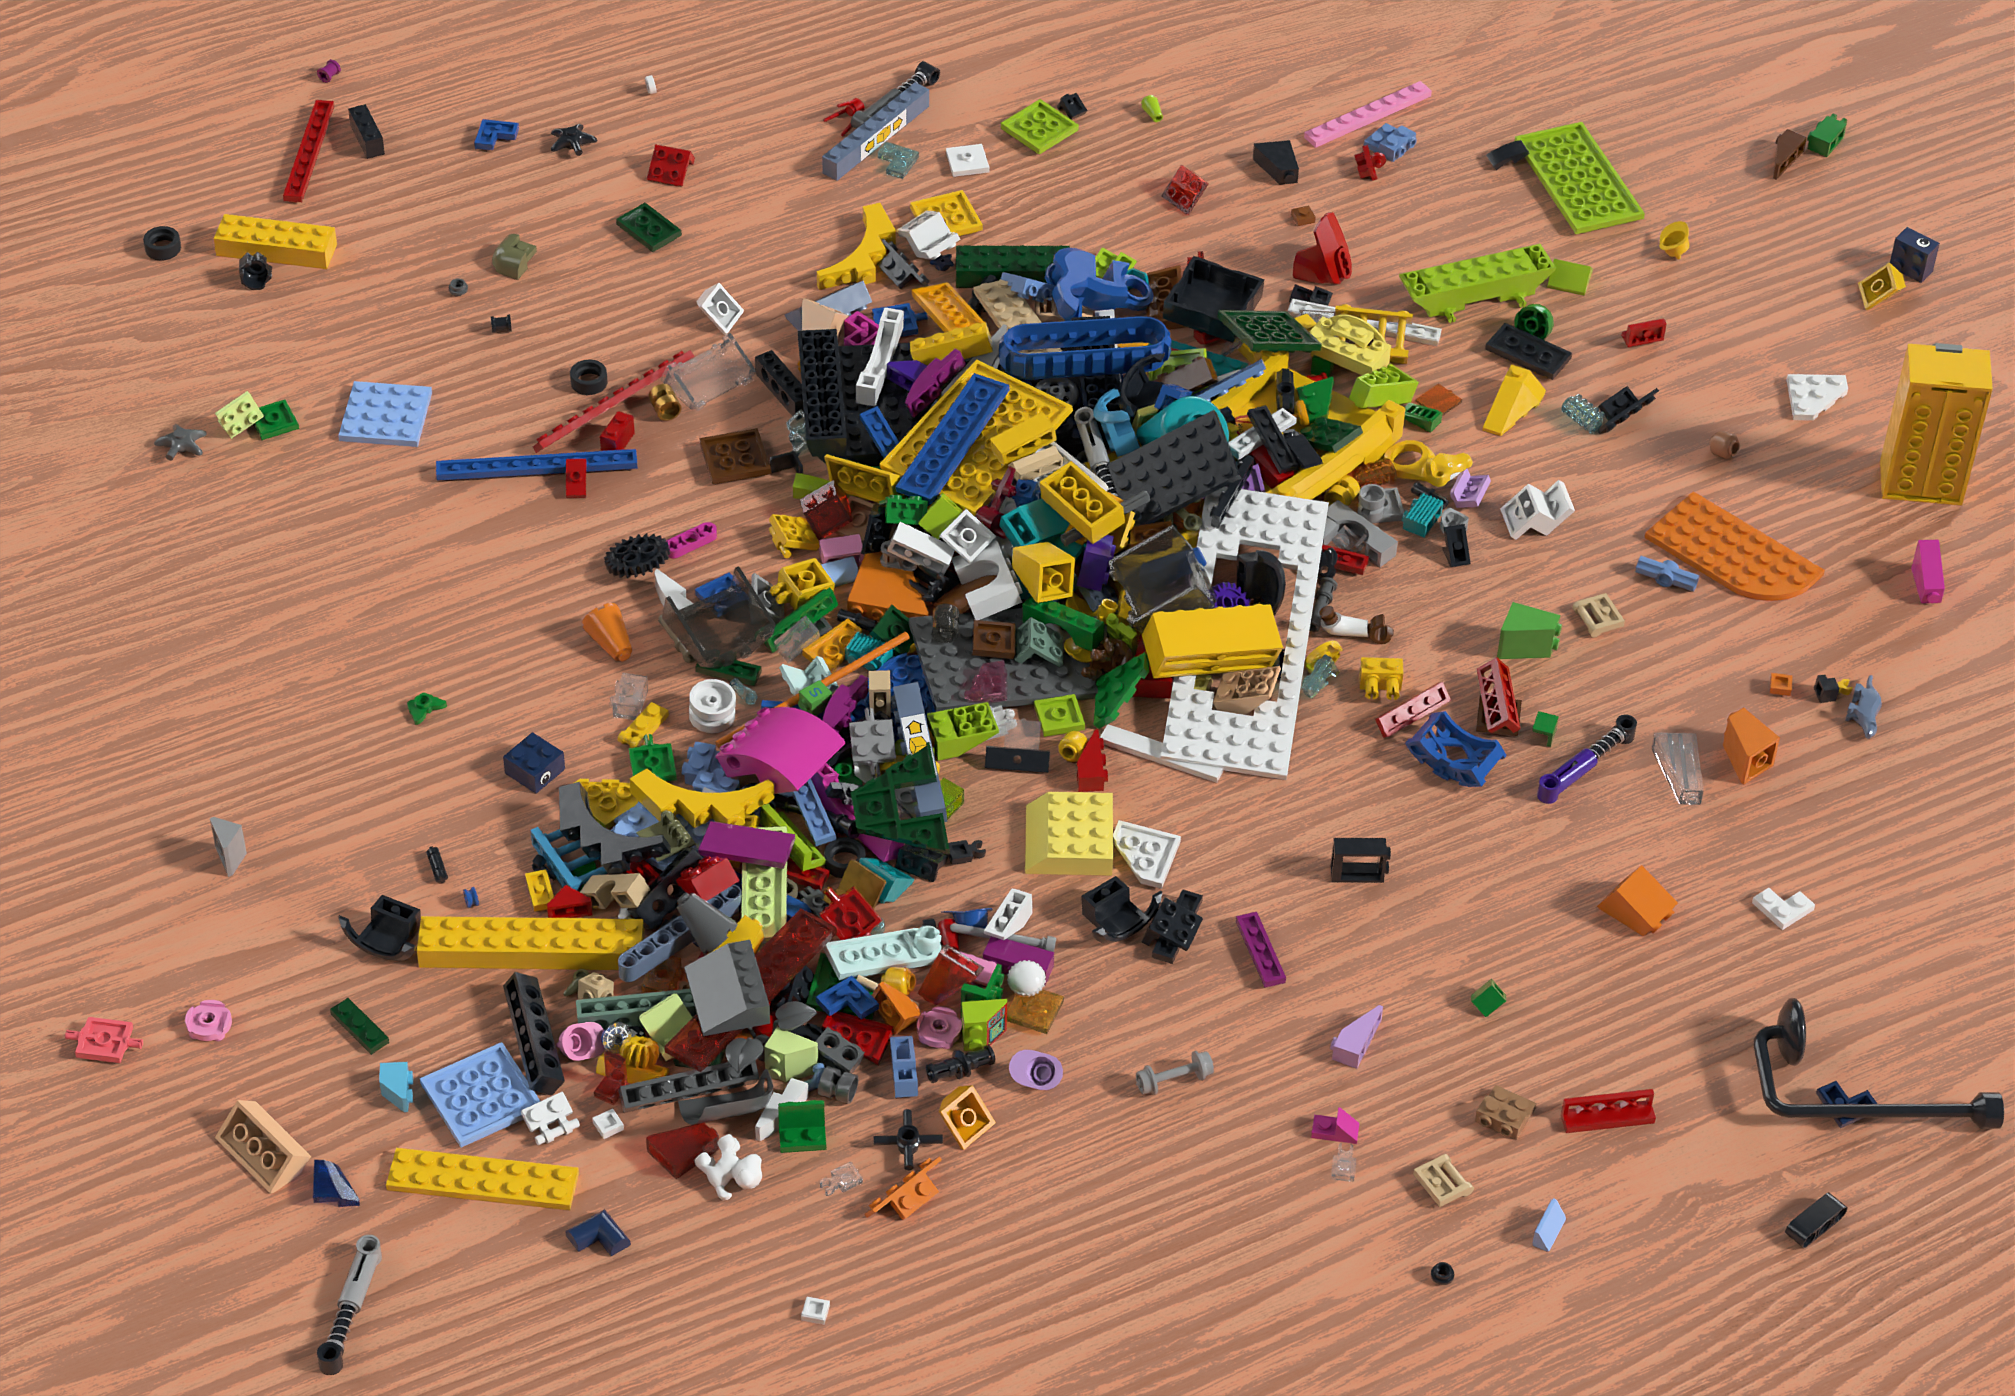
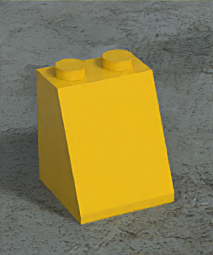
[1012,542,1075,603]

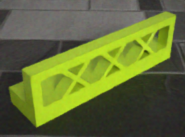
[760,804,826,871]

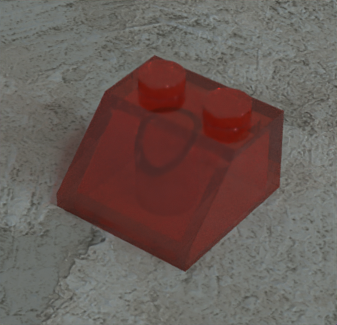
[800,480,853,540]

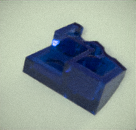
[313,1160,360,1207]

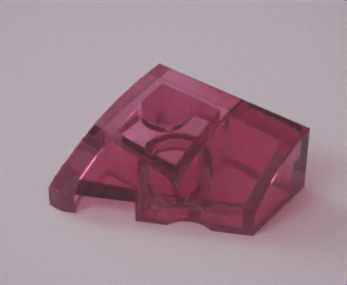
[964,660,1007,702]

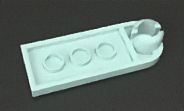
[824,926,942,980]

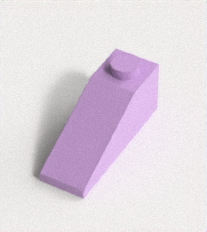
[1330,1005,1383,1069]

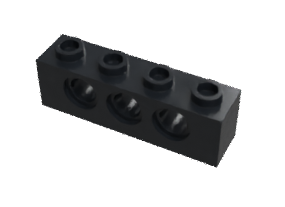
[755,350,804,420]
[627,847,703,930]

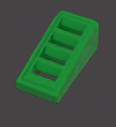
[1404,403,1443,433]

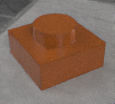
[1291,205,1316,226]

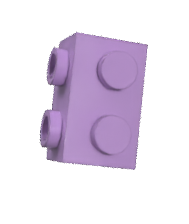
[1450,469,1491,508]

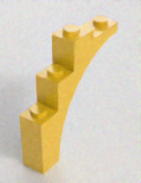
[816,202,896,290]
[630,769,774,829]

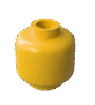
[1058,731,1088,762]
[881,967,916,995]

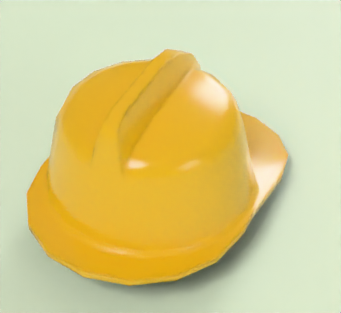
[1659,221,1690,260]

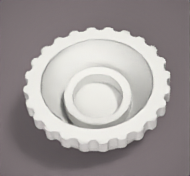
[1007,960,1046,997]

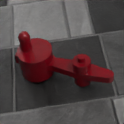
[975,466,1016,539]

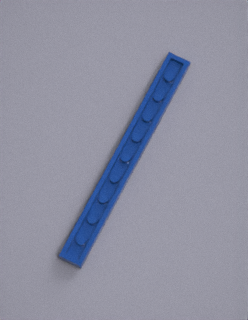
[436,449,638,480]

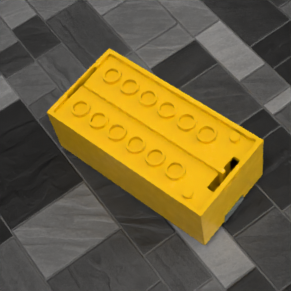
[1880,343,1993,506]

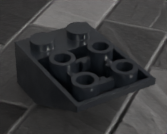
[861,504,891,555]

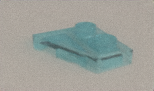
[1301,654,1340,699]

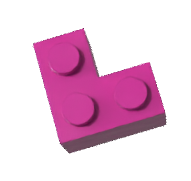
[844,311,879,346]

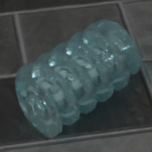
[1561,394,1605,434]

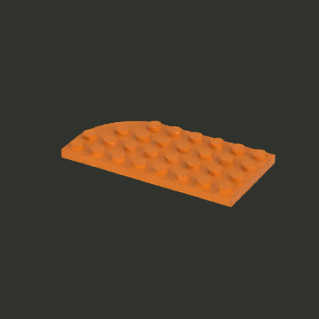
[1645,491,1825,601]

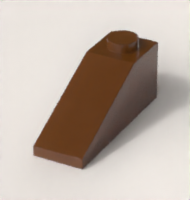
[1773,129,1807,180]

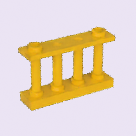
[1335,304,1413,364]

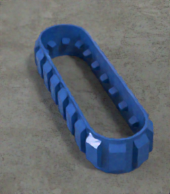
[999,316,1172,380]

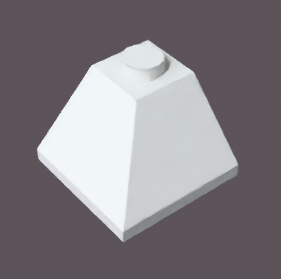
[697,283,744,335]
[940,509,996,563]

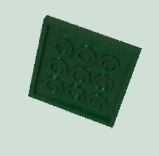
[1217,310,1322,353]

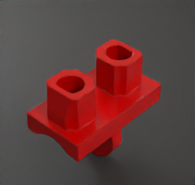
[1354,145,1386,181]

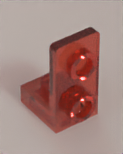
[594,1051,628,1106]

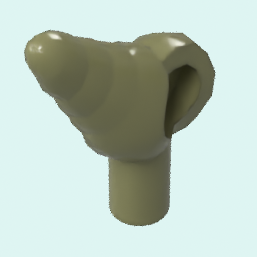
[564,969,602,997]

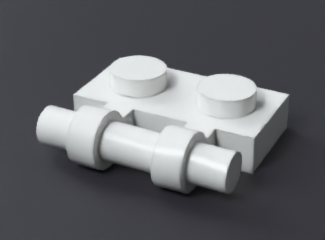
[520,1091,580,1145]

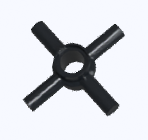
[874,1109,943,1171]

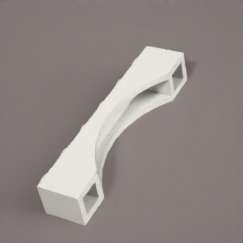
[856,308,904,406]

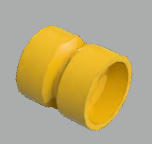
[1324,475,1360,507]

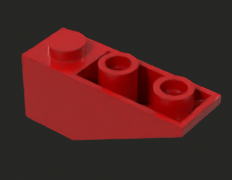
[1076,729,1108,792]

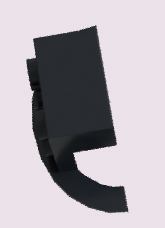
[1117,353,1165,420]
[1236,550,1286,615]
[1081,876,1162,944]
[338,895,421,961]

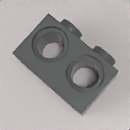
[816,1027,865,1074]

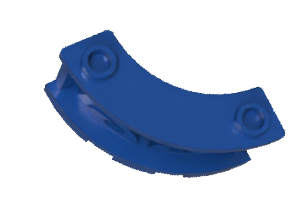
[1405,711,1507,787]

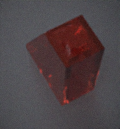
[917,944,984,1005]
[646,1123,719,1179]

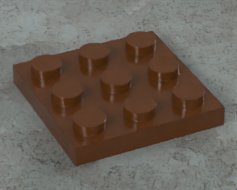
[699,428,771,484]

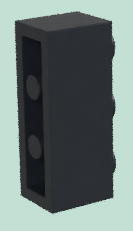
[348,104,385,159]

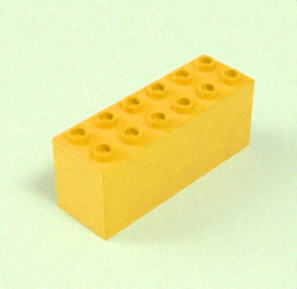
[1142,604,1283,678]

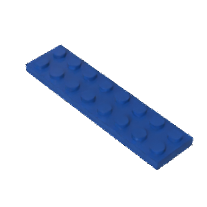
[896,373,1010,504]

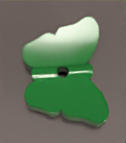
[407,693,447,725]
[831,757,863,785]

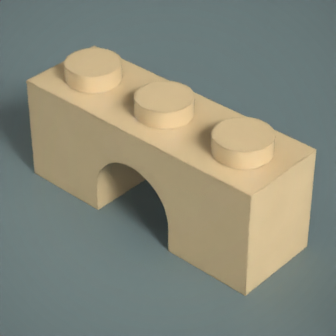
[580,873,650,909]

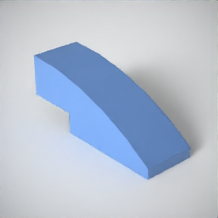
[890,1036,918,1098]

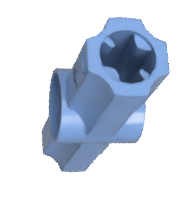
[1635,556,1700,592]

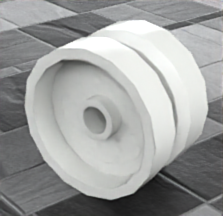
[689,679,736,733]

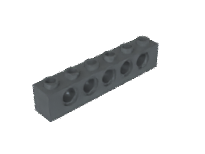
[619,1061,759,1113]

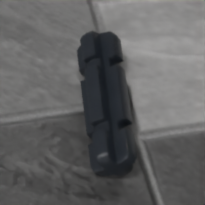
[426,846,448,883]

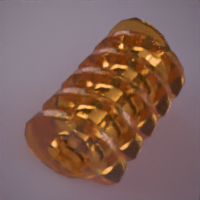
[1352,458,1397,489]

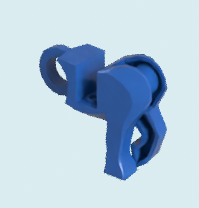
[1045,248,1154,321]

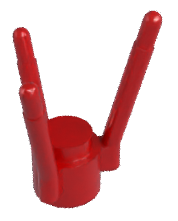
[823,98,865,137]

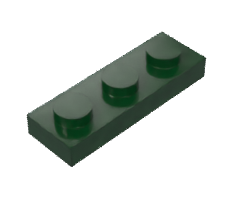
[695,652,762,686]
[330,998,389,1055]

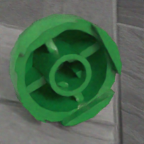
[1514,304,1554,340]

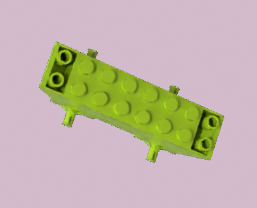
[1399,244,1556,323]

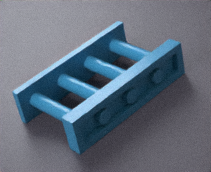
[530,827,608,891]

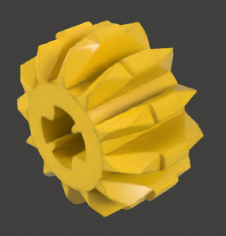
[620,1035,659,1068]

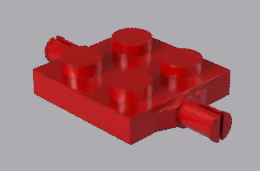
[819,886,882,940]

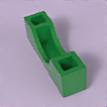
[1022,596,1104,652]

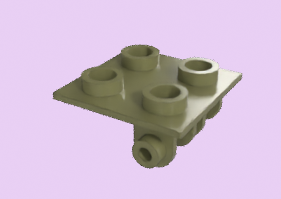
[636,810,696,862]

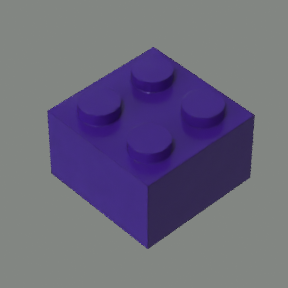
[1077,535,1116,592]

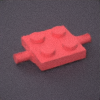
[65,1017,143,1063]

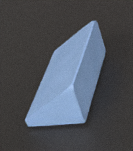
[821,556,859,587]
[1532,1198,1566,1252]

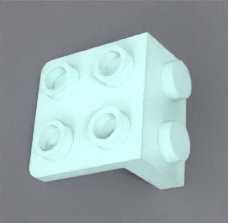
[779,656,839,696]

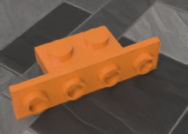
[864,1156,942,1220]

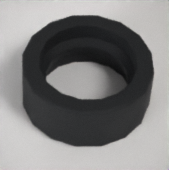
[143,226,181,261]
[570,359,608,395]
[824,837,865,878]

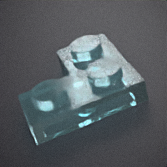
[878,142,919,179]

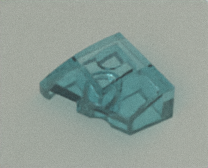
[786,409,809,456]

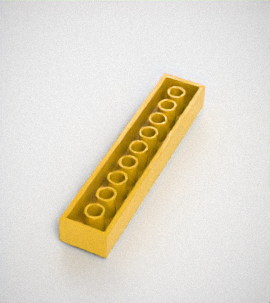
[417,916,644,970]

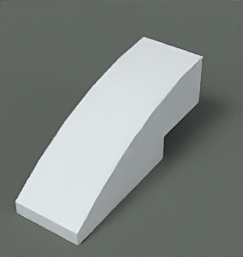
[654,569,695,627]
[755,1078,808,1141]

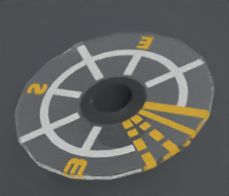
[603,1022,632,1056]

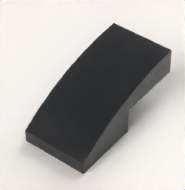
[1486,140,1530,170]
[1289,284,1333,306]

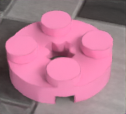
[185,1000,232,1041]
[917,1007,962,1049]

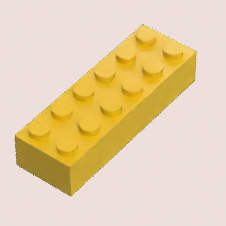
[213,214,337,269]

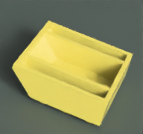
[1025,792,1113,876]

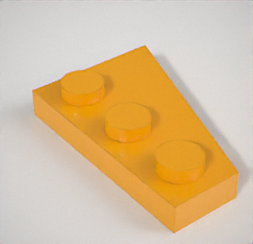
[802,619,862,674]

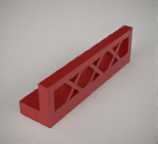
[1477,657,1521,734]
[1561,1089,1656,1133]

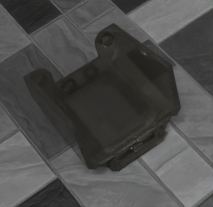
[1108,525,1217,633]
[662,566,776,669]

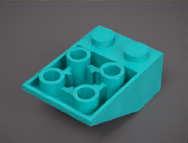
[999,499,1070,547]

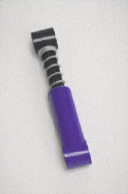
[1537,714,1637,804]

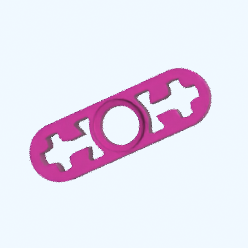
[667,522,717,559]

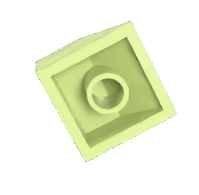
[764,1027,818,1082]

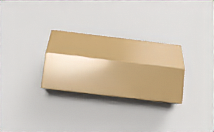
[1008,445,1063,481]

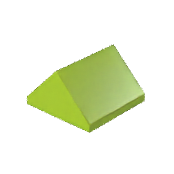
[1547,259,1593,296]

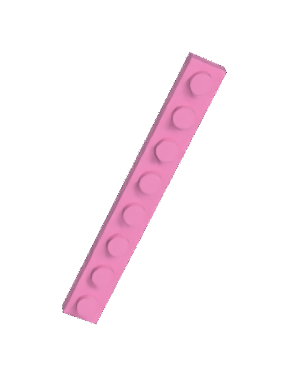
[1304,81,1432,148]

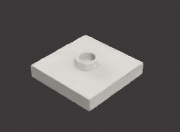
[946,144,989,177]

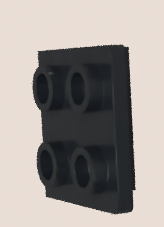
[1141,897,1203,951]

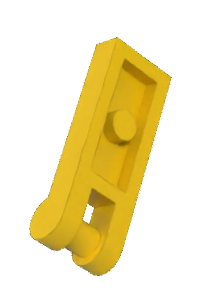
[617,702,669,748]

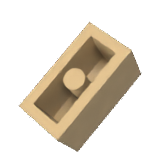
[869,671,891,718]

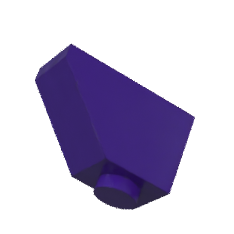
[886,360,927,391]

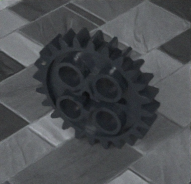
[604,533,671,578]

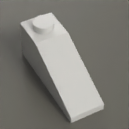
[984,888,1032,940]

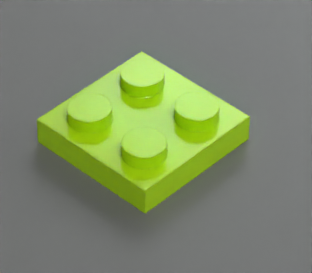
[1034,694,1085,737]

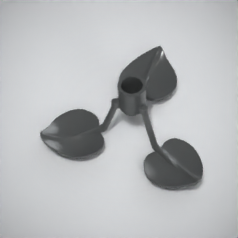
[725,1001,817,1074]

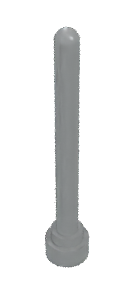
[950,923,1056,952]

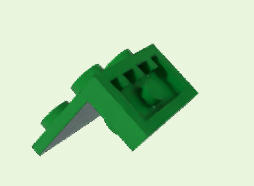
[879,495,928,525]
[960,964,1004,1018]
[778,1100,827,1153]

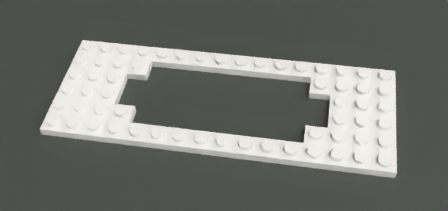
[1160,487,1329,780]

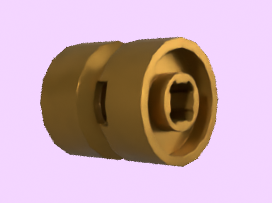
[649,384,682,421]

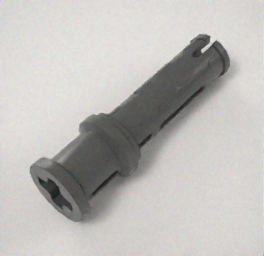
[1309,577,1338,632]

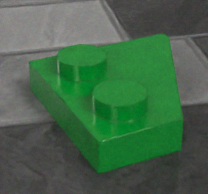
[1296,376,1334,424]

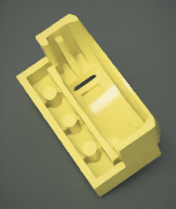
[1310,315,1391,375]

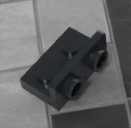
[895,844,949,882]

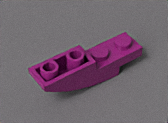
[905,348,966,417]
[823,675,869,734]

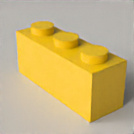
[990,412,1057,467]

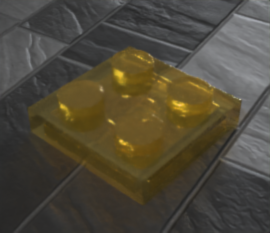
[1007,989,1064,1034]

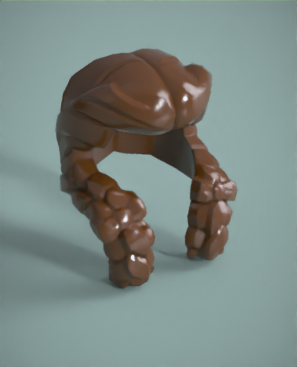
[1081,637,1134,681]

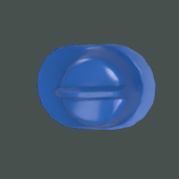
[941,908,993,935]

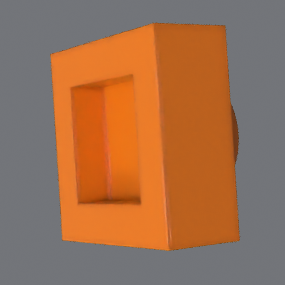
[1770,673,1792,696]

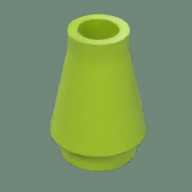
[1141,95,1163,122]

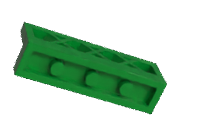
[759,587,838,653]

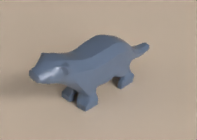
[1845,675,1882,739]

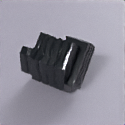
[239,252,272,290]

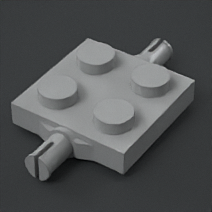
[849,708,896,778]

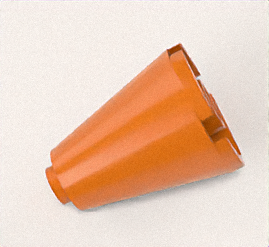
[582,603,632,662]

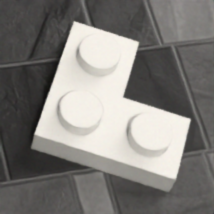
[1752,888,1815,930]

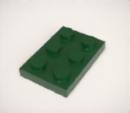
[616,203,682,252]
[1300,417,1363,453]

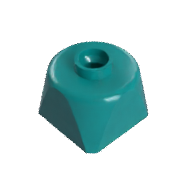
[1136,396,1229,446]

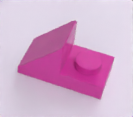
[1311,1107,1359,1144]

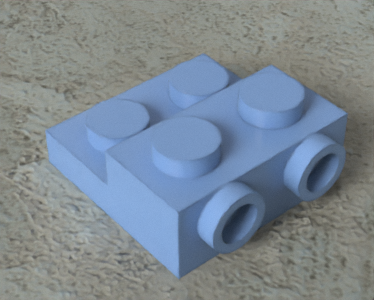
[1364,123,1417,162]
[1001,272,1055,302]
[682,742,731,785]

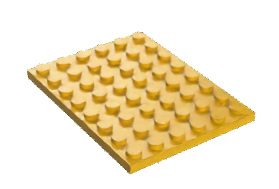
[880,359,1073,516]

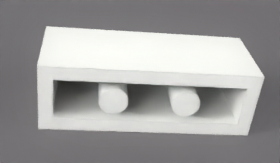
[887,522,955,575]

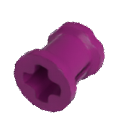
[317,59,341,83]

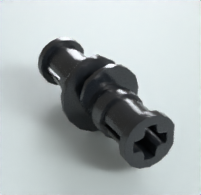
[926,1045,996,1083]

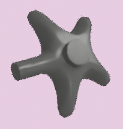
[154,424,207,461]

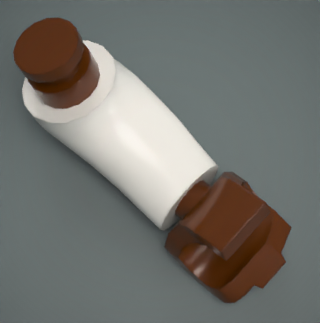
[1319,606,1394,644]

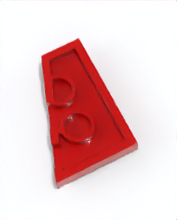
[822,1011,893,1066]

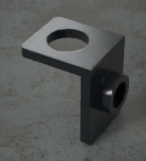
[770,451,803,474]

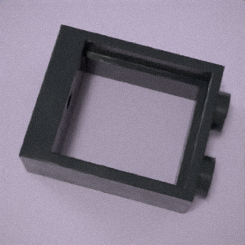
[1330,838,1391,883]

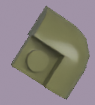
[492,234,537,280]

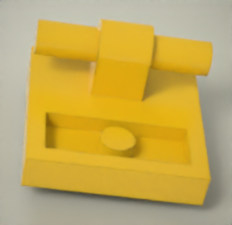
[769,514,820,558]

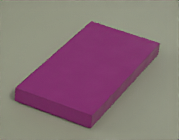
[698,821,795,869]

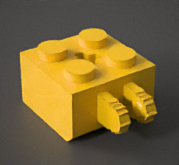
[769,558,835,610]

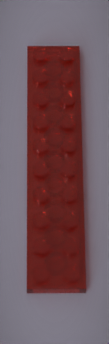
[664,909,837,1072]

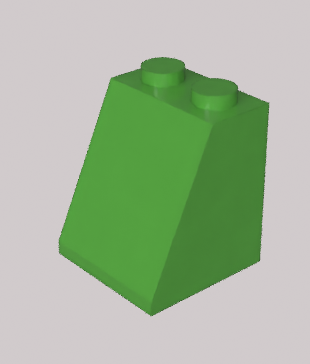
[1497,602,1562,659]

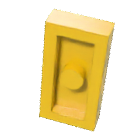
[525,869,554,912]

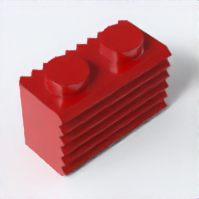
[599,411,635,451]

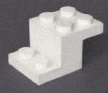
[896,211,960,260]
[1500,480,1575,540]

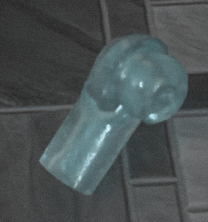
[729,678,758,705]

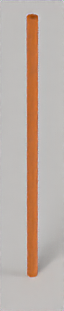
[715,632,910,749]

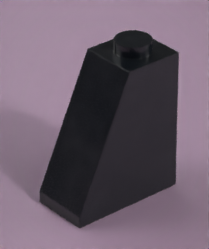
[1253,140,1299,185]

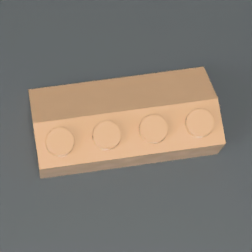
[215,1100,311,1193]

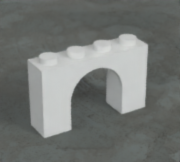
[951,540,1023,620]

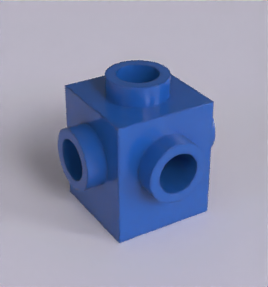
[1012,479,1042,507]

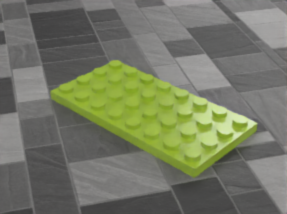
[1515,122,1645,234]

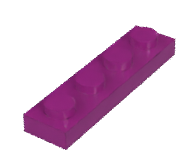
[1236,911,1286,988]

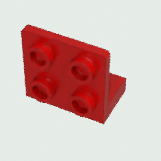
[647,144,695,187]

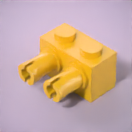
[1359,657,1404,700]

